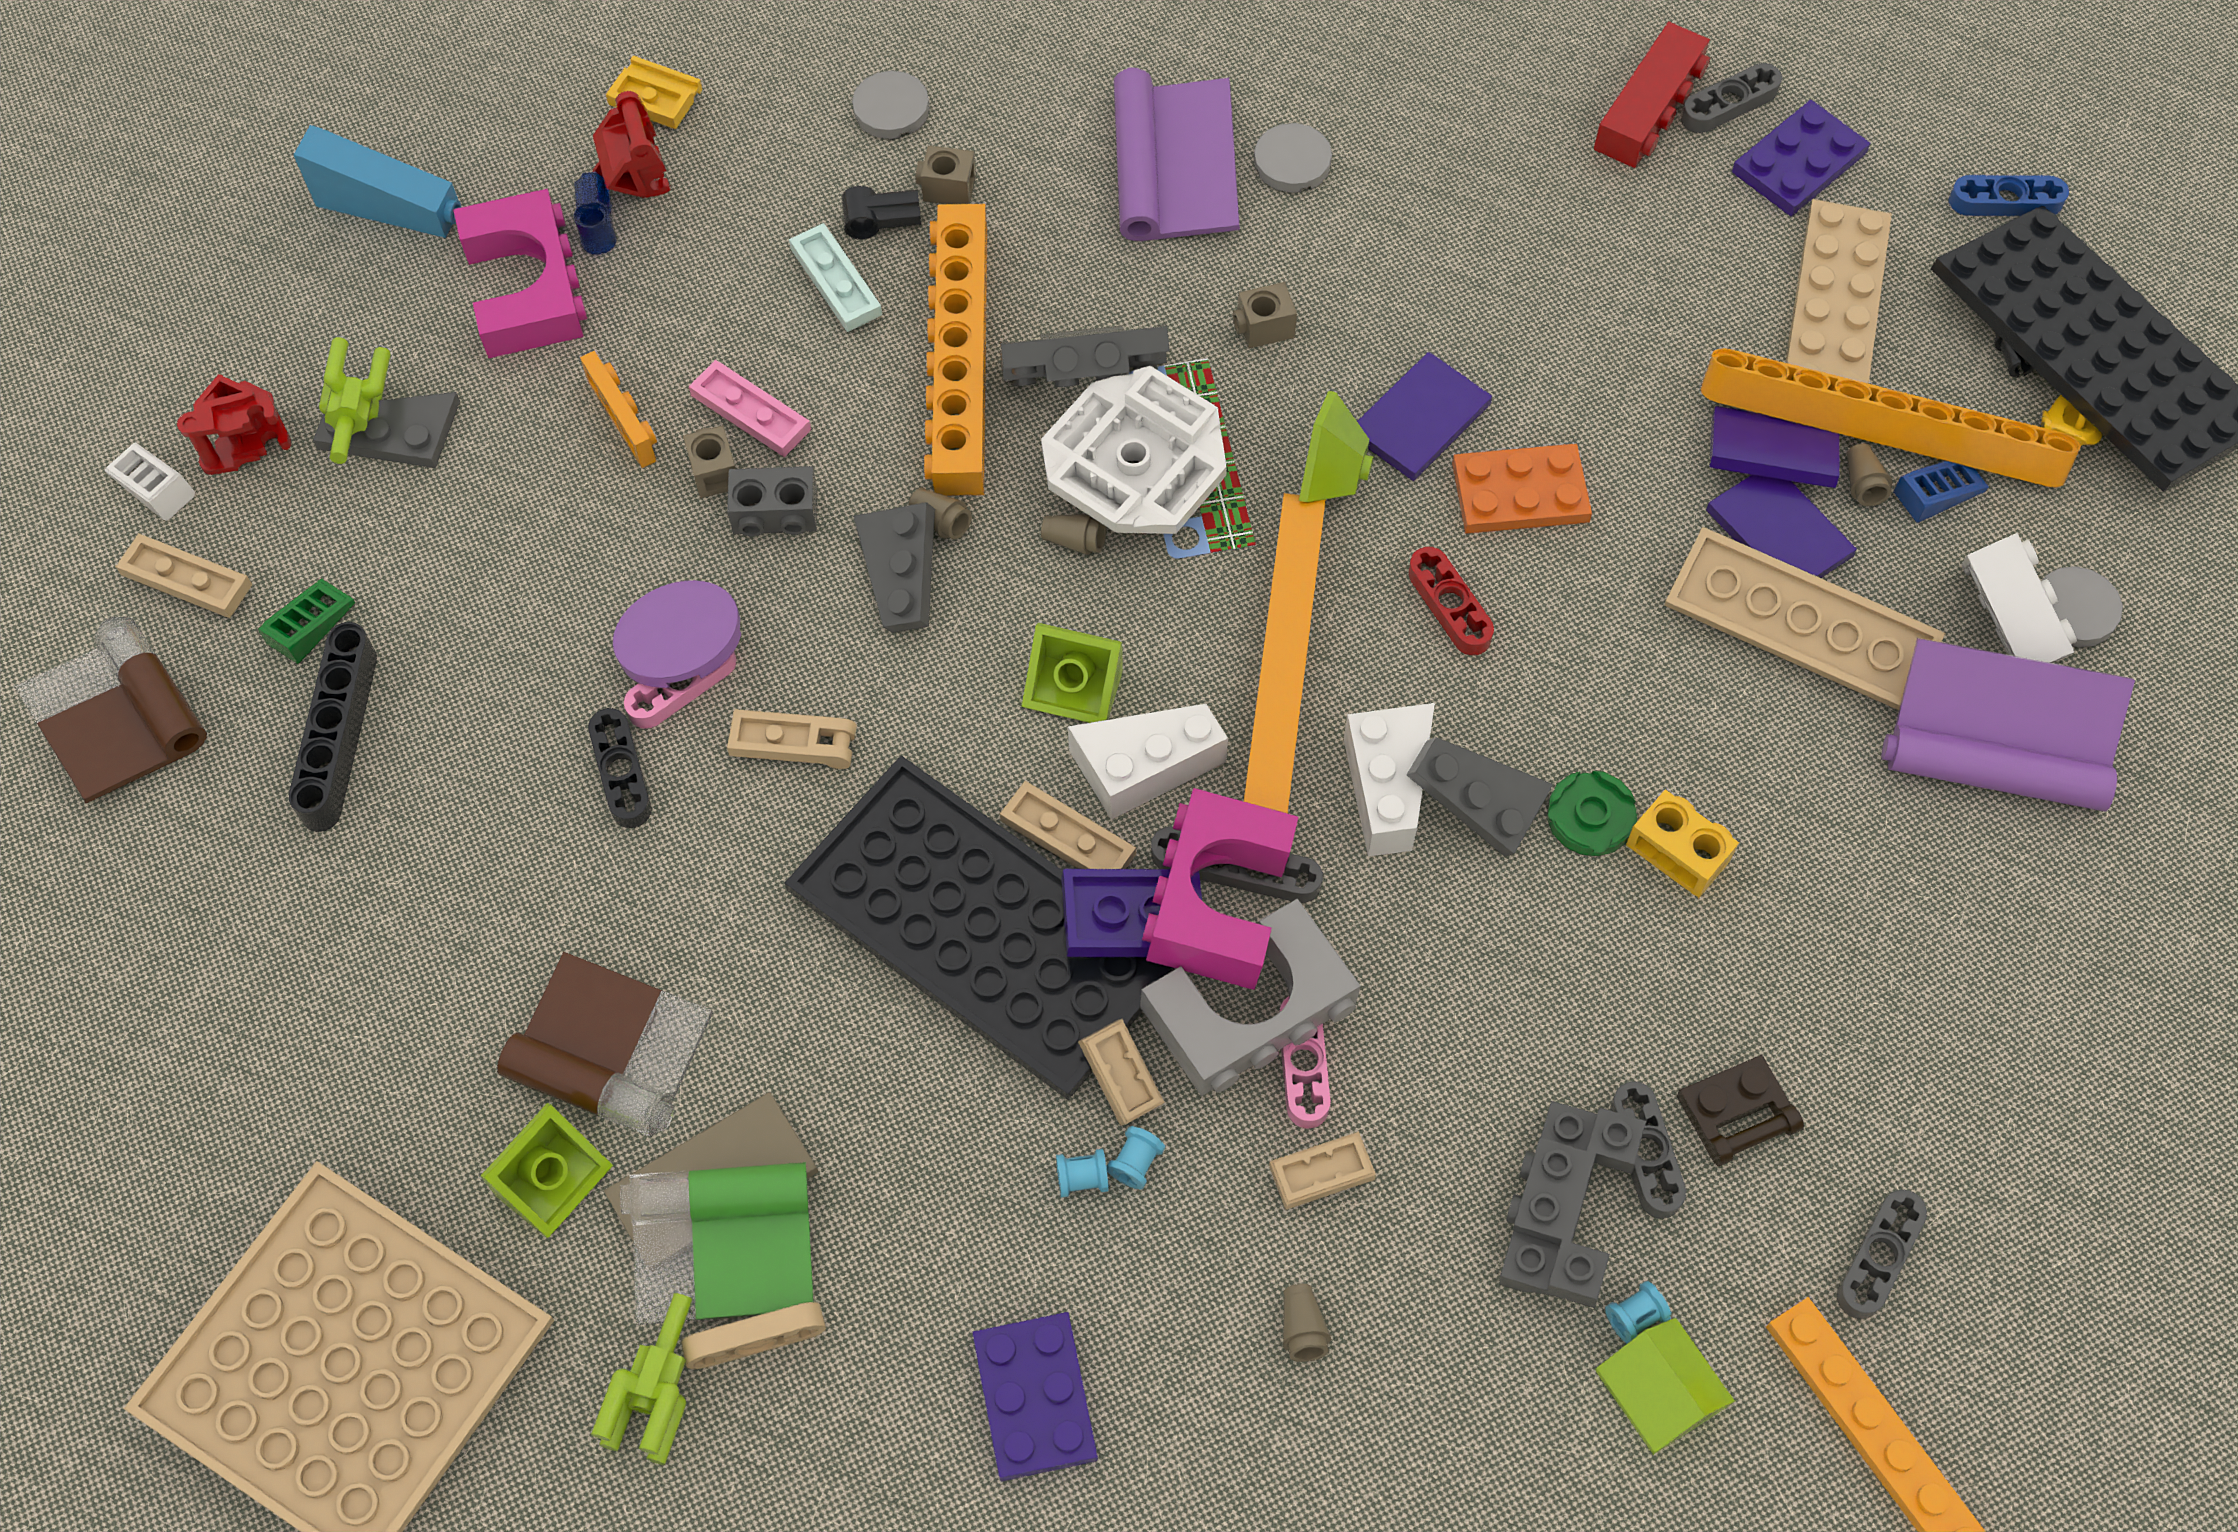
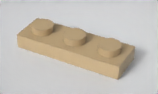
[115,533,253,618]
[1000,781,1136,869]

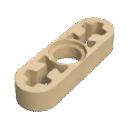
[681,1302,826,1369]

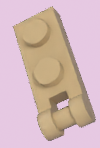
[727,709,857,769]

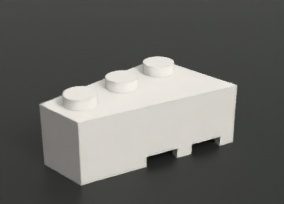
[1961,533,2077,663]
[1344,703,1435,857]
[1068,704,1228,820]

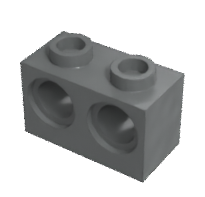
[727,466,818,536]

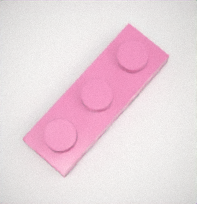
[689,360,811,458]

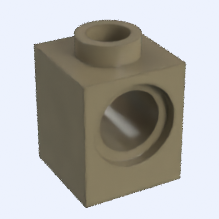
[915,145,976,204]
[1232,282,1297,348]
[683,425,736,499]

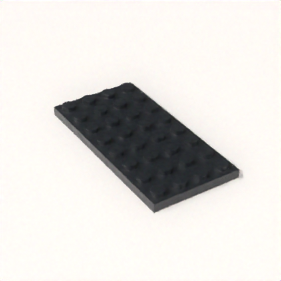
[1930,206,2238,492]
[784,755,1176,1101]

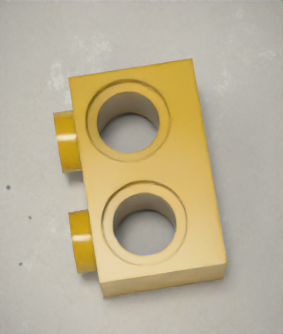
[1626,789,1739,898]

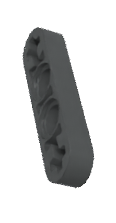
[1151,827,1323,903]

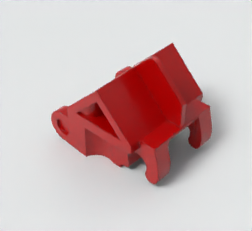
[592,91,670,198]
[177,374,291,475]

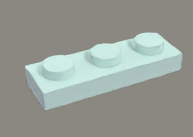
[789,223,882,332]

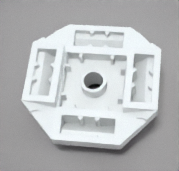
[1041,366,1227,535]

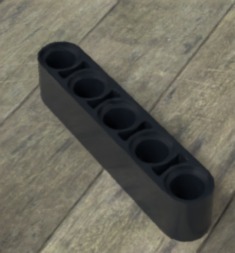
[289,622,377,832]

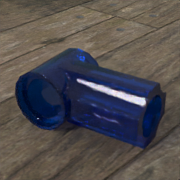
[574,172,617,255]

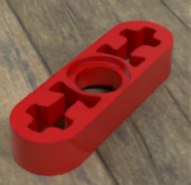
[1408,547,1494,655]

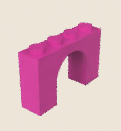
[453,188,587,359]
[1142,788,1299,990]

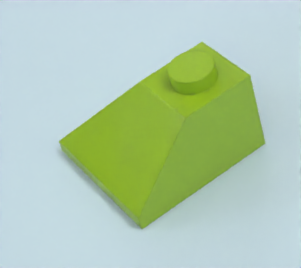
[1299,391,1374,502]

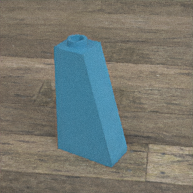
[293,125,461,238]

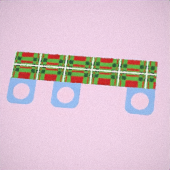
[1128,358,1256,559]

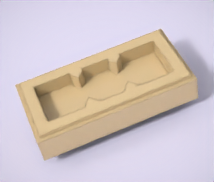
[1078,1019,1165,1125]
[1269,1132,1376,1210]

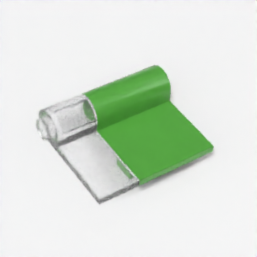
[620,1162,813,1325]

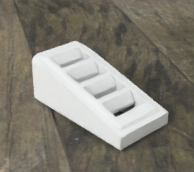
[105,442,195,520]

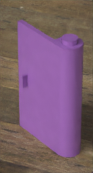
[1114,67,1240,241]
[1881,638,2135,812]

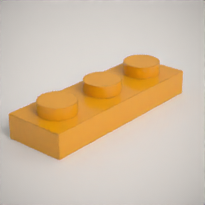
[580,350,657,468]

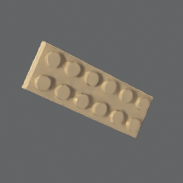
[1785,199,1892,384]
[1664,526,1945,710]

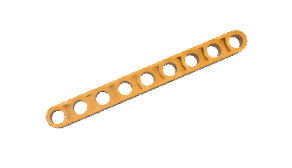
[1701,348,2081,487]
[1244,493,1326,814]

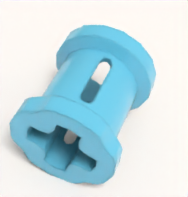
[1106,1126,1165,1190]
[1056,1149,1109,1198]
[1605,1281,1671,1344]

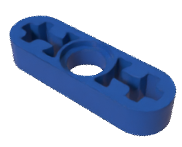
[1949,175,2069,216]

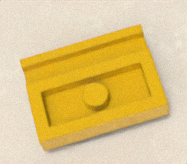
[606,55,702,129]

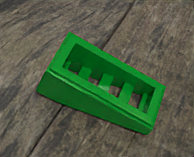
[258,578,355,664]

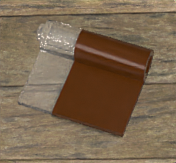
[14,616,207,804]
[497,951,713,1137]

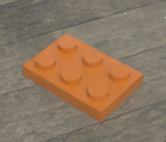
[1452,443,1592,534]

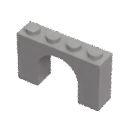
[1140,899,1361,1097]

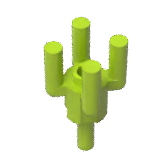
[319,337,391,464]
[591,1293,693,1465]

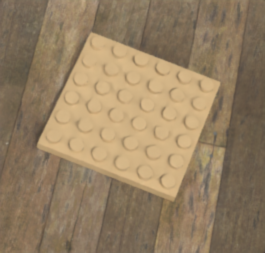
[123,1161,554,1532]

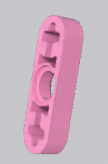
[624,652,736,729]
[1280,996,1330,1129]

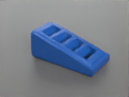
[1893,461,1989,523]

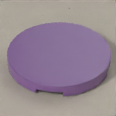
[613,580,741,688]

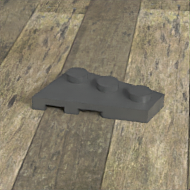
[313,392,460,468]
[853,502,935,633]
[1406,737,1554,857]

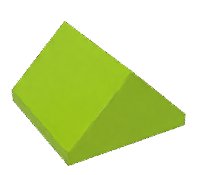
[1021,623,1123,723]
[481,1103,613,1238]
[1595,1318,1735,1455]

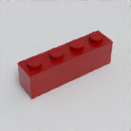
[1593,21,1711,168]

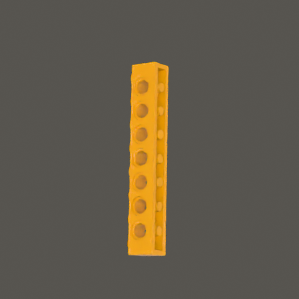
[924,204,987,496]

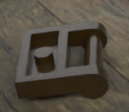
[1677,1055,1804,1166]

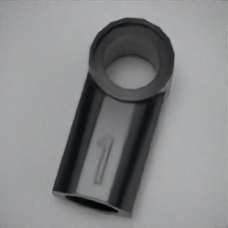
[841,186,921,240]

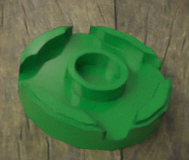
[1547,770,1637,856]

